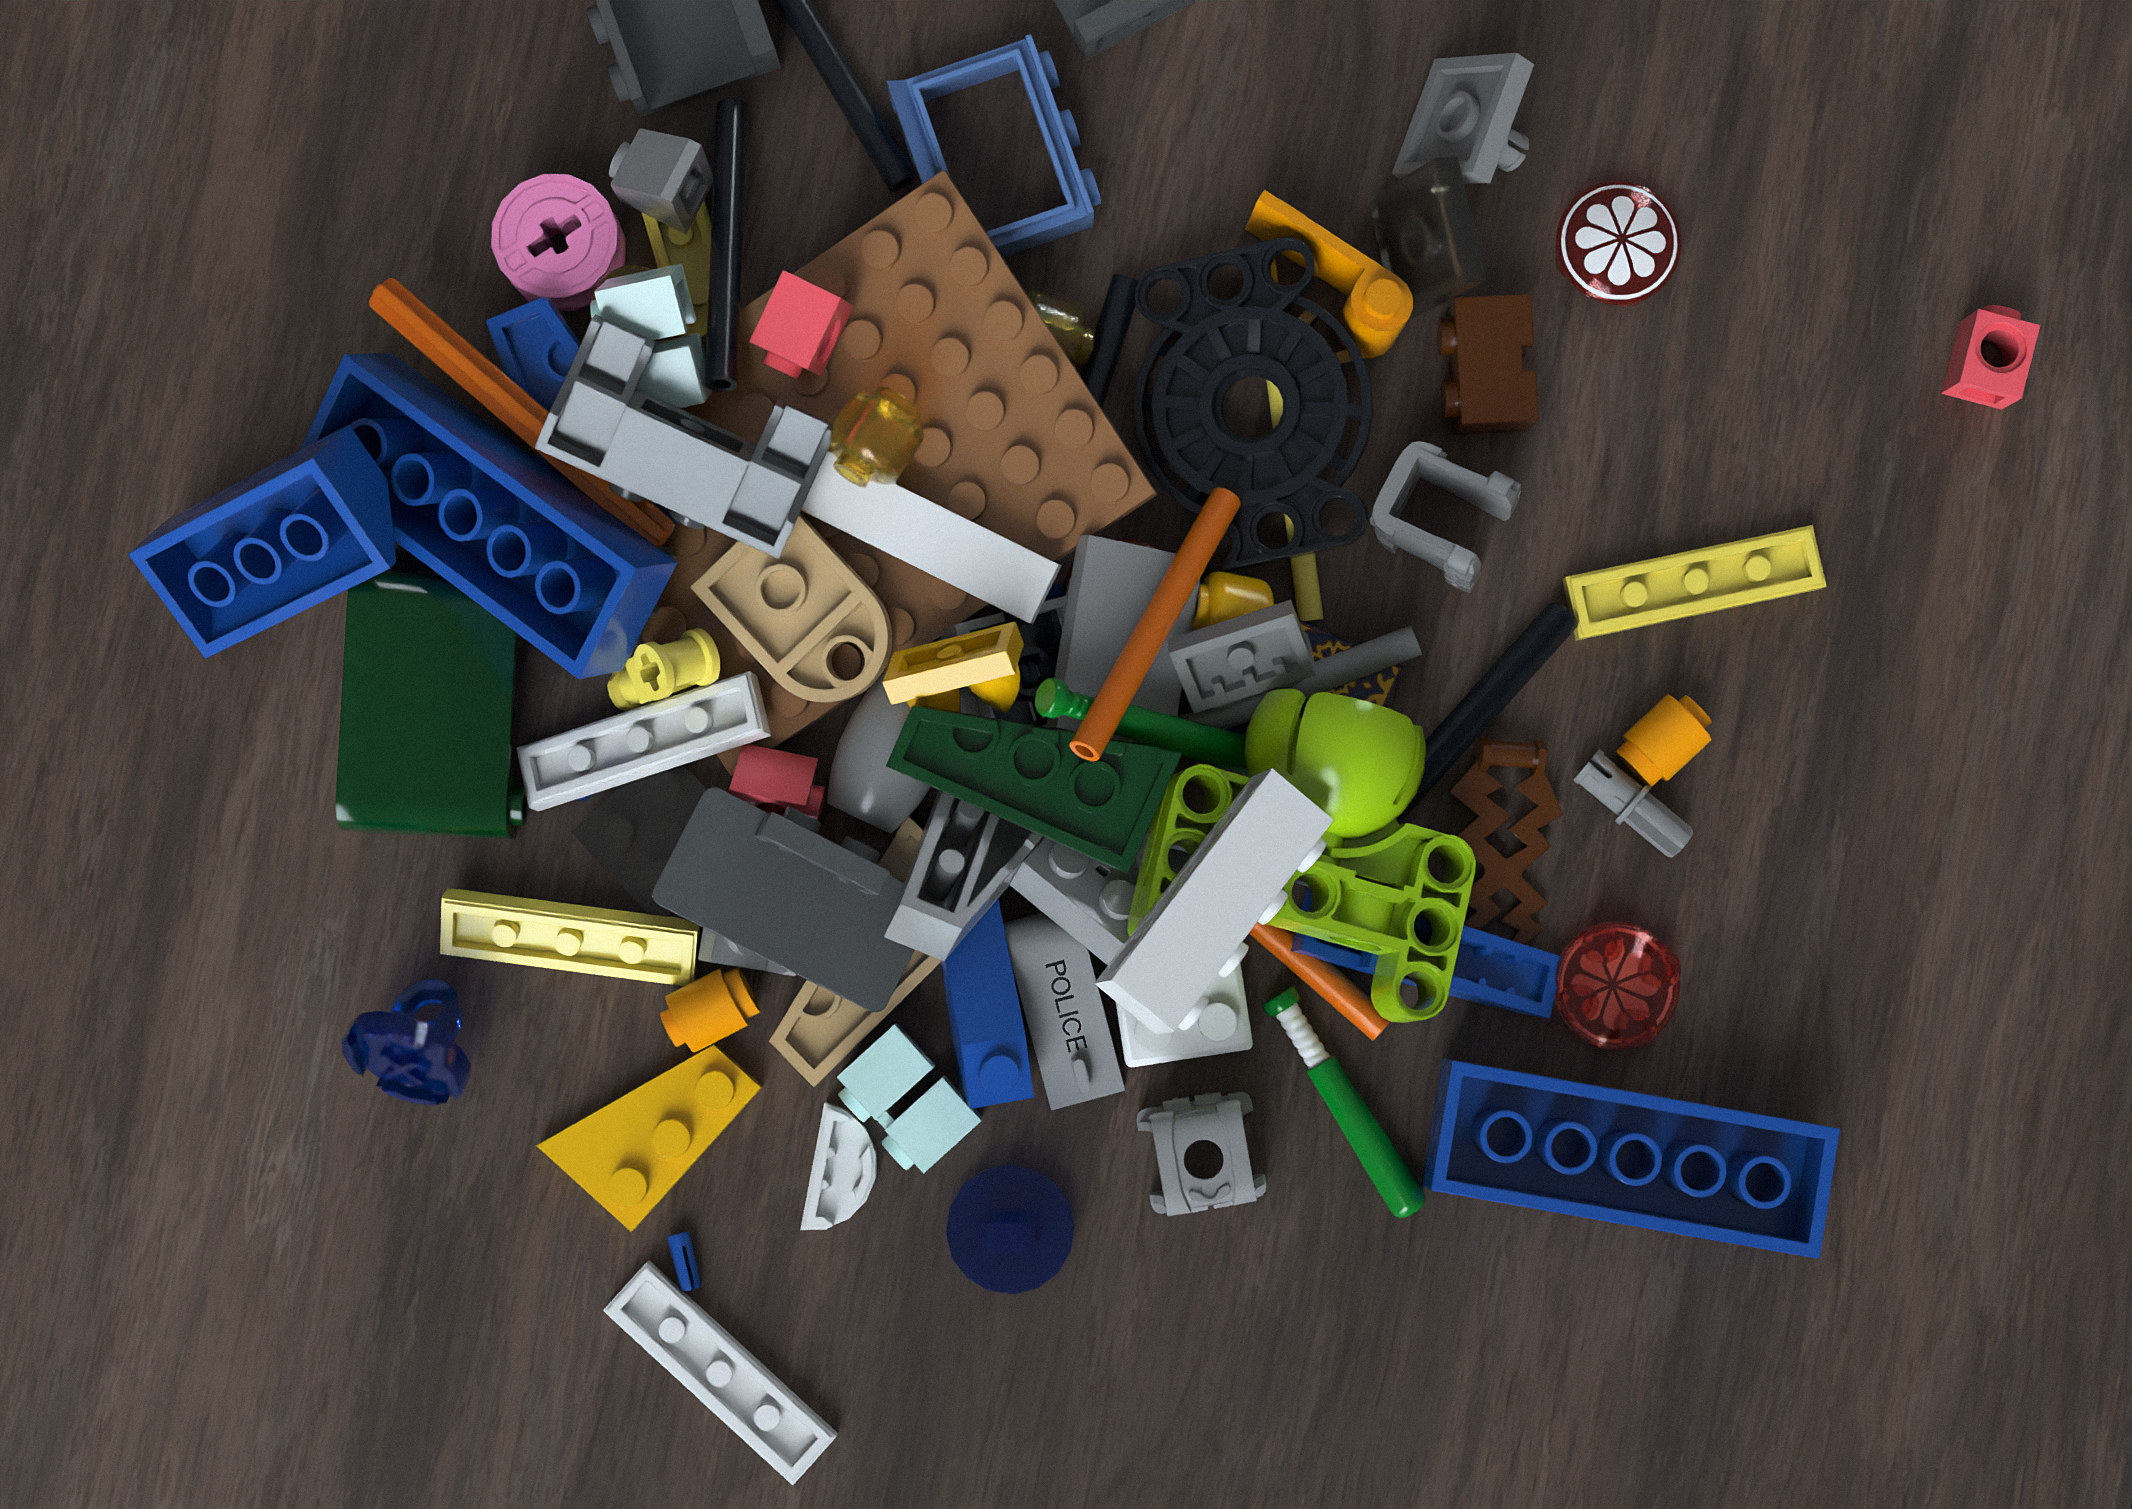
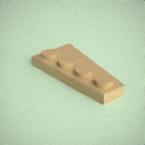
[769,817,941,1087]

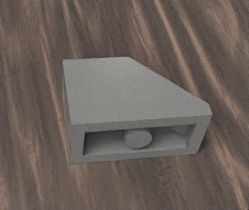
[609,128,713,234]

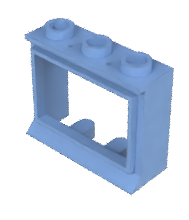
[887,34,1101,257]

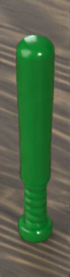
[1035,678,1247,774]

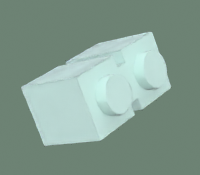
[590,263,712,408]
[837,1023,983,1174]

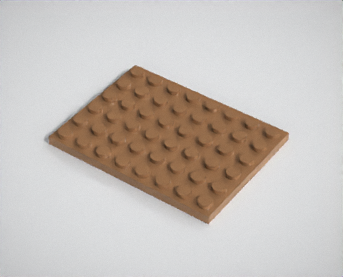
[531,170,1158,776]

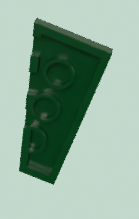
[886,704,1182,874]

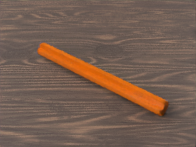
[369,278,675,547]

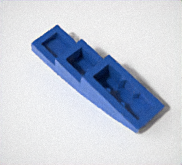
[1291,889,1564,1019]

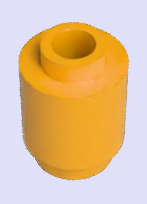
[1615,694,1712,787]
[660,967,761,1053]

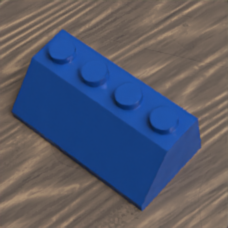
[128,425,396,659]

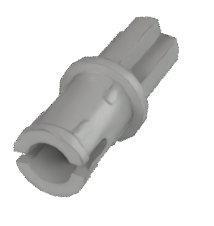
[1573,749,1693,858]

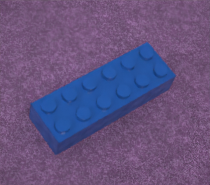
[300,353,678,679]
[1421,1058,1840,1259]

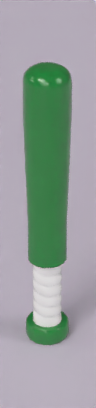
[1262,986,1426,1218]

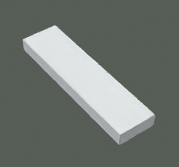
[801,451,1062,624]
[516,671,771,812]
[603,1260,838,1485]

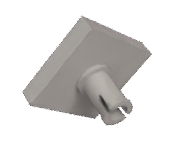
[1392,53,1534,185]

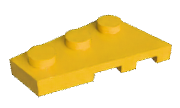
[536,1044,763,1232]

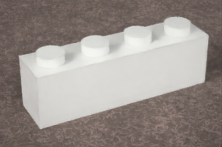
[1094,768,1333,1034]

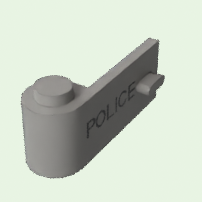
[1003,912,1125,1111]

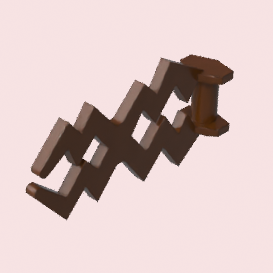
[1448,736,1563,945]

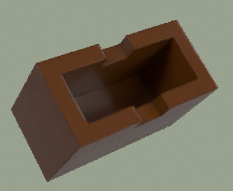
[1437,294,1539,435]

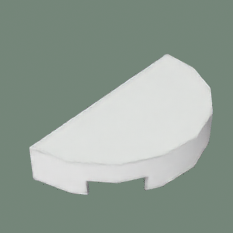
[800,1102,877,1230]

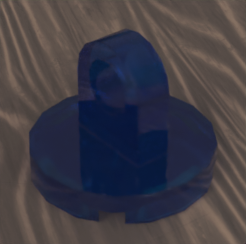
[342,979,471,1106]
[946,1163,1074,1294]

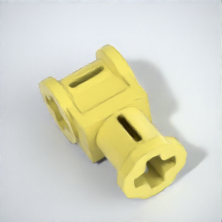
[607,628,720,712]

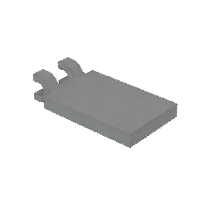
[1046,535,1200,745]

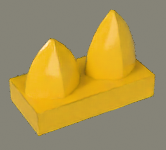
[882,621,1024,713]

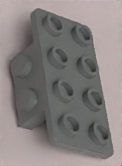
[652,787,915,1012]

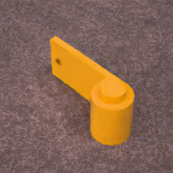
[1245,189,1413,358]

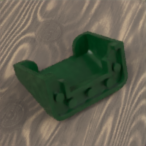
[336,571,528,839]

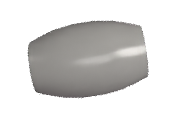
[827,672,931,834]

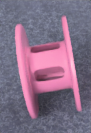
[491,174,626,311]

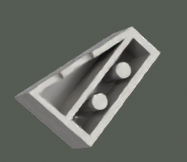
[883,790,1045,961]

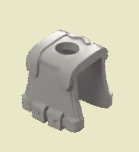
[1370,441,1521,593]
[1136,1091,1266,1217]

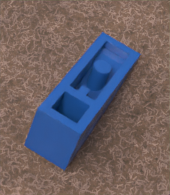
[941,898,1034,1109]

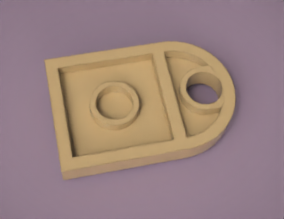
[690,513,893,702]

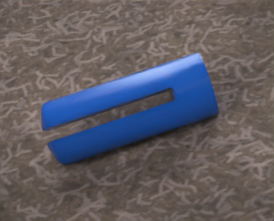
[667,1231,702,1291]

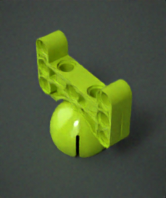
[1127,689,1476,1023]

